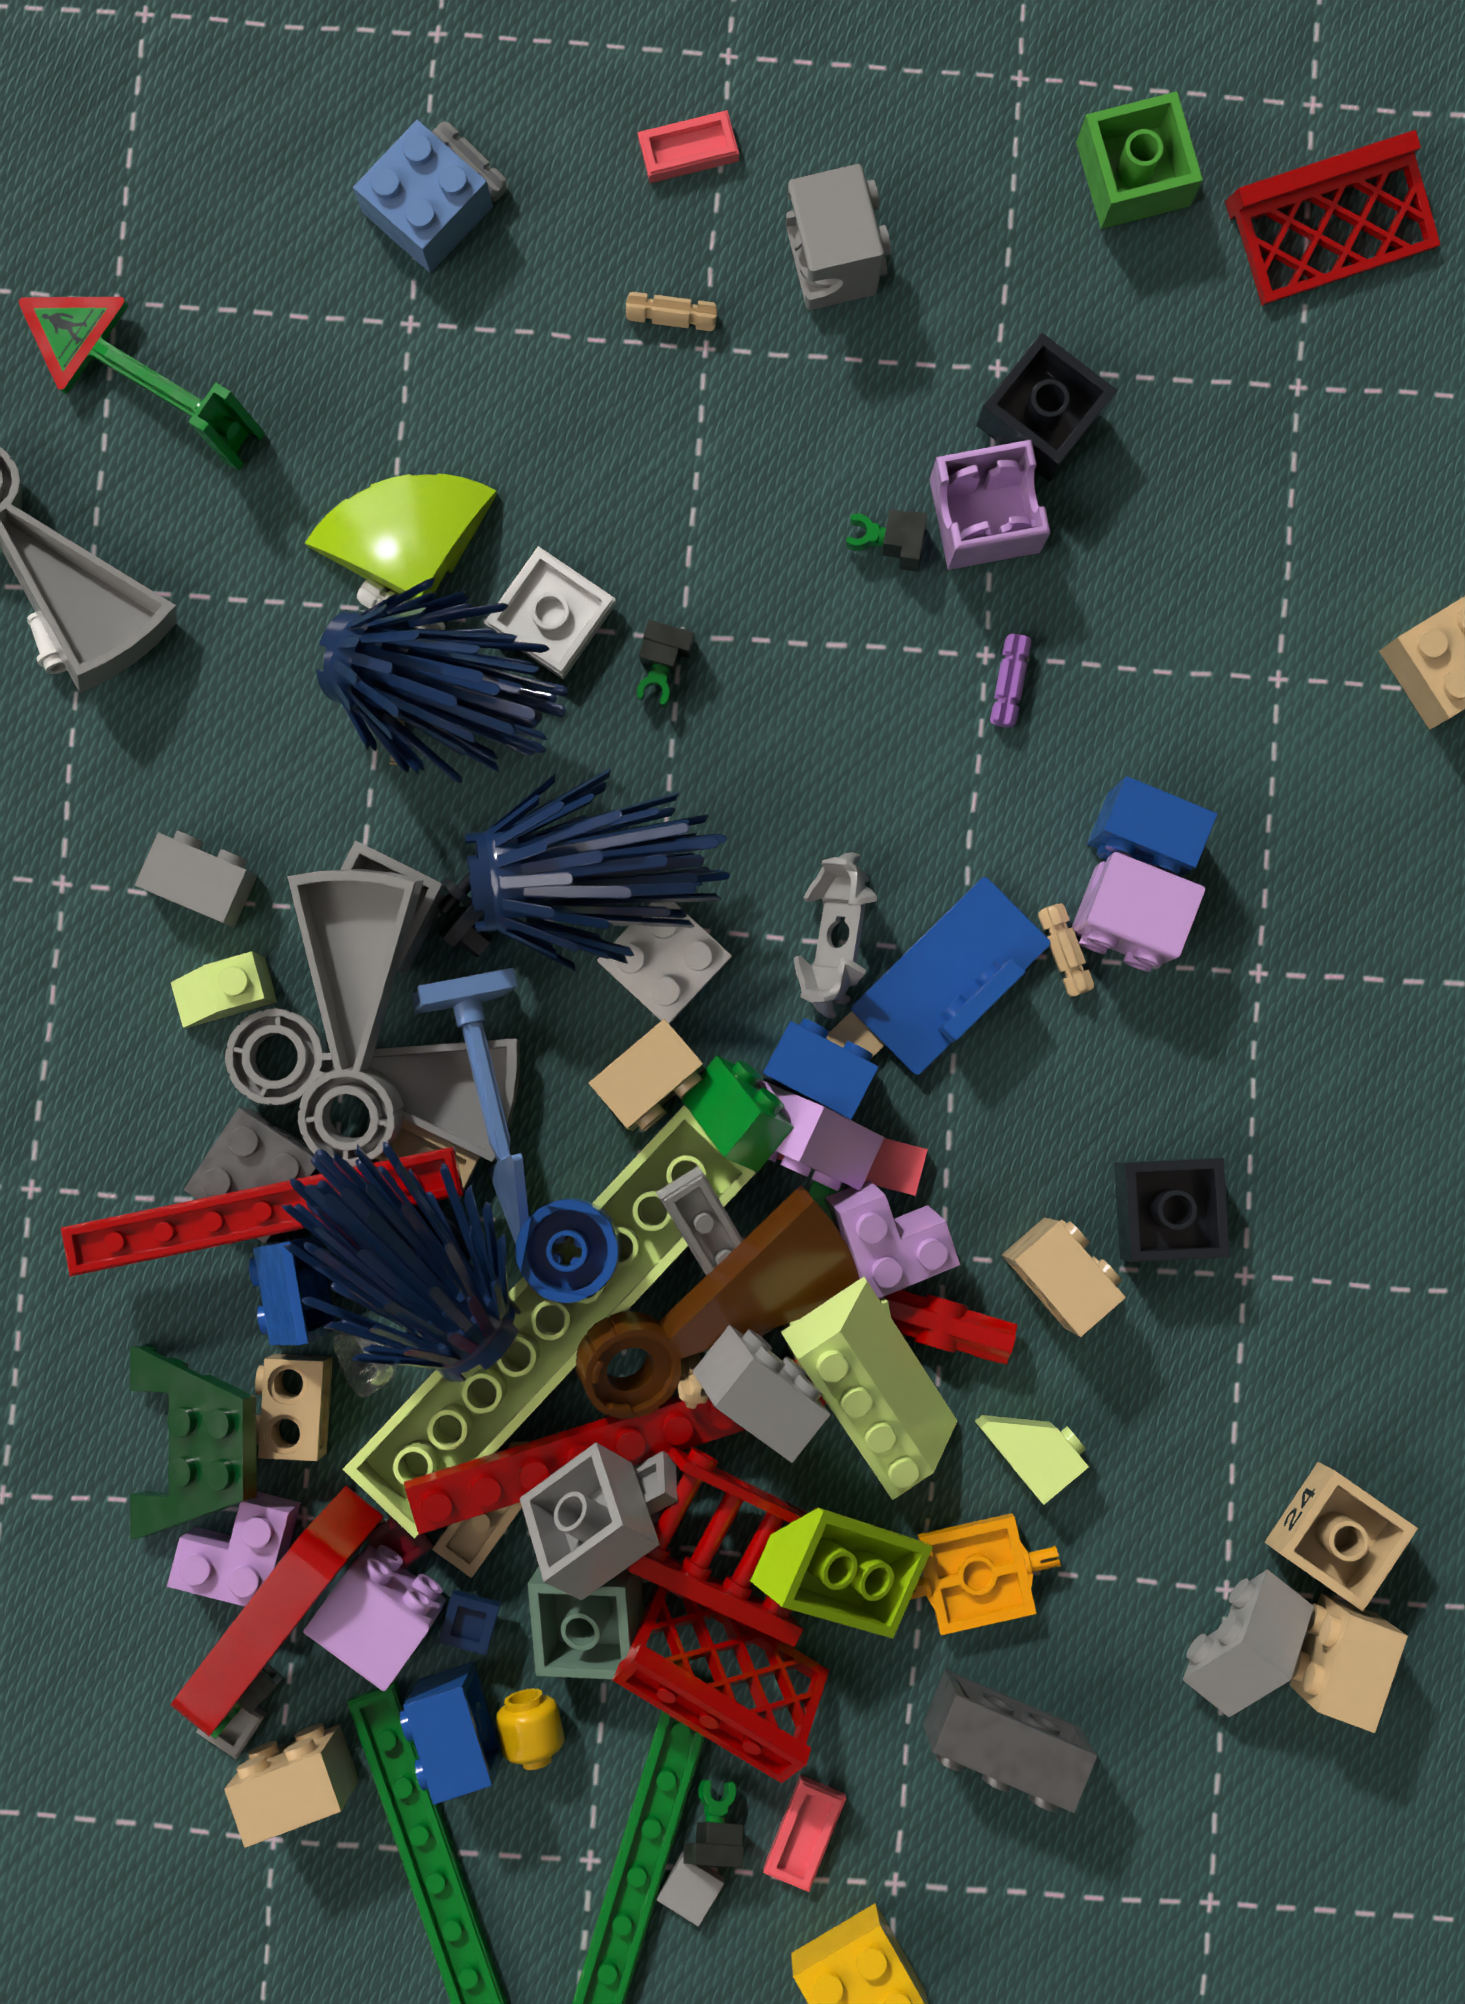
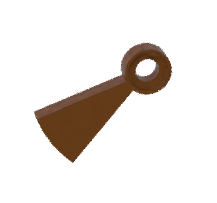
[576,1185,860,1419]

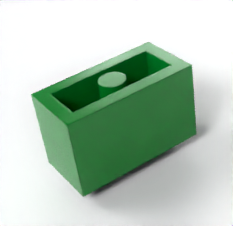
[682,1055,794,1173]

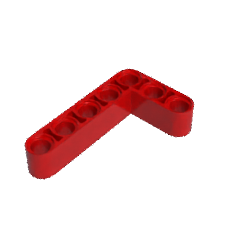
[170,1486,384,1737]

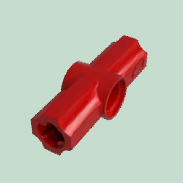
[882,1289,1018,1365]

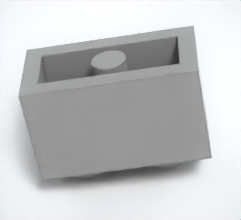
[135,831,257,928]

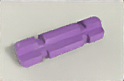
[990,634,1032,728]

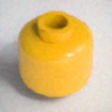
[496,1688,565,1770]

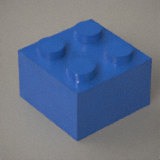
[1087,776,1218,877]
[763,1018,879,1120]
[400,1661,503,1805]

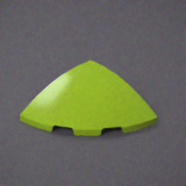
[305,474,498,600]

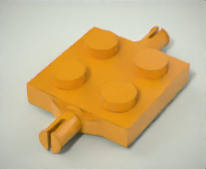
[910,1513,1061,1635]

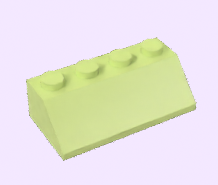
[781,1277,957,1500]

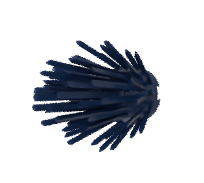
[316,578,568,783]
[465,769,730,972]
[282,1142,521,1382]

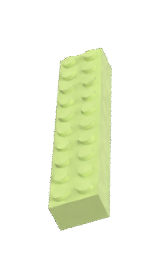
[343,1106,755,1539]

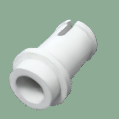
[27,612,67,674]

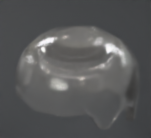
[333,1321,398,1398]

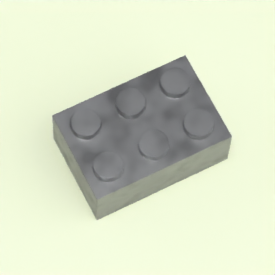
[923,1669,1097,1813]

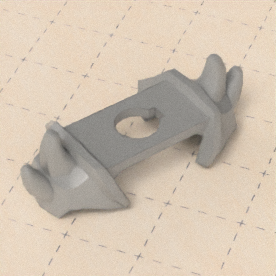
[794,852,877,1019]

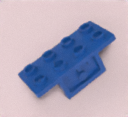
[851,877,1050,1075]

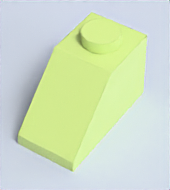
[171,951,277,1029]
[975,1415,1089,1505]

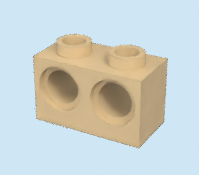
[255,1354,333,1461]

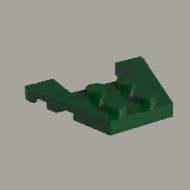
[130,1345,257,1539]

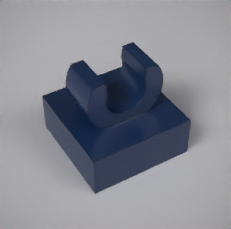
[438,1590,501,1655]

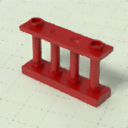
[626,1446,818,1647]

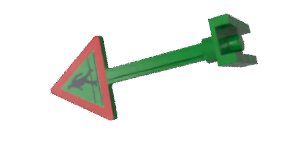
[18,297,265,471]

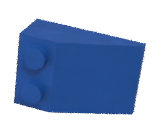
[249,1236,336,1345]

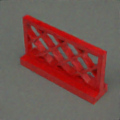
[1225,129,1441,306]
[612,1584,829,1783]

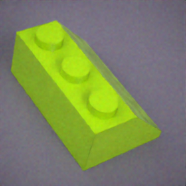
[750,1508,933,1639]

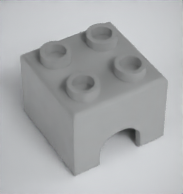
[786,164,891,310]

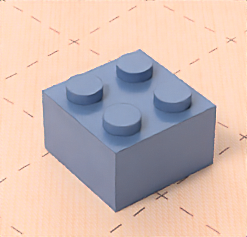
[353,120,493,274]

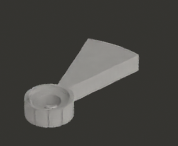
[0,447,177,693]
[287,869,424,1166]
[225,1008,520,1162]

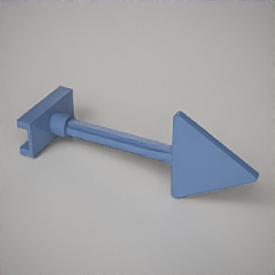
[411,968,529,1244]

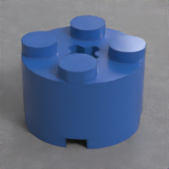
[515,1198,621,1303]

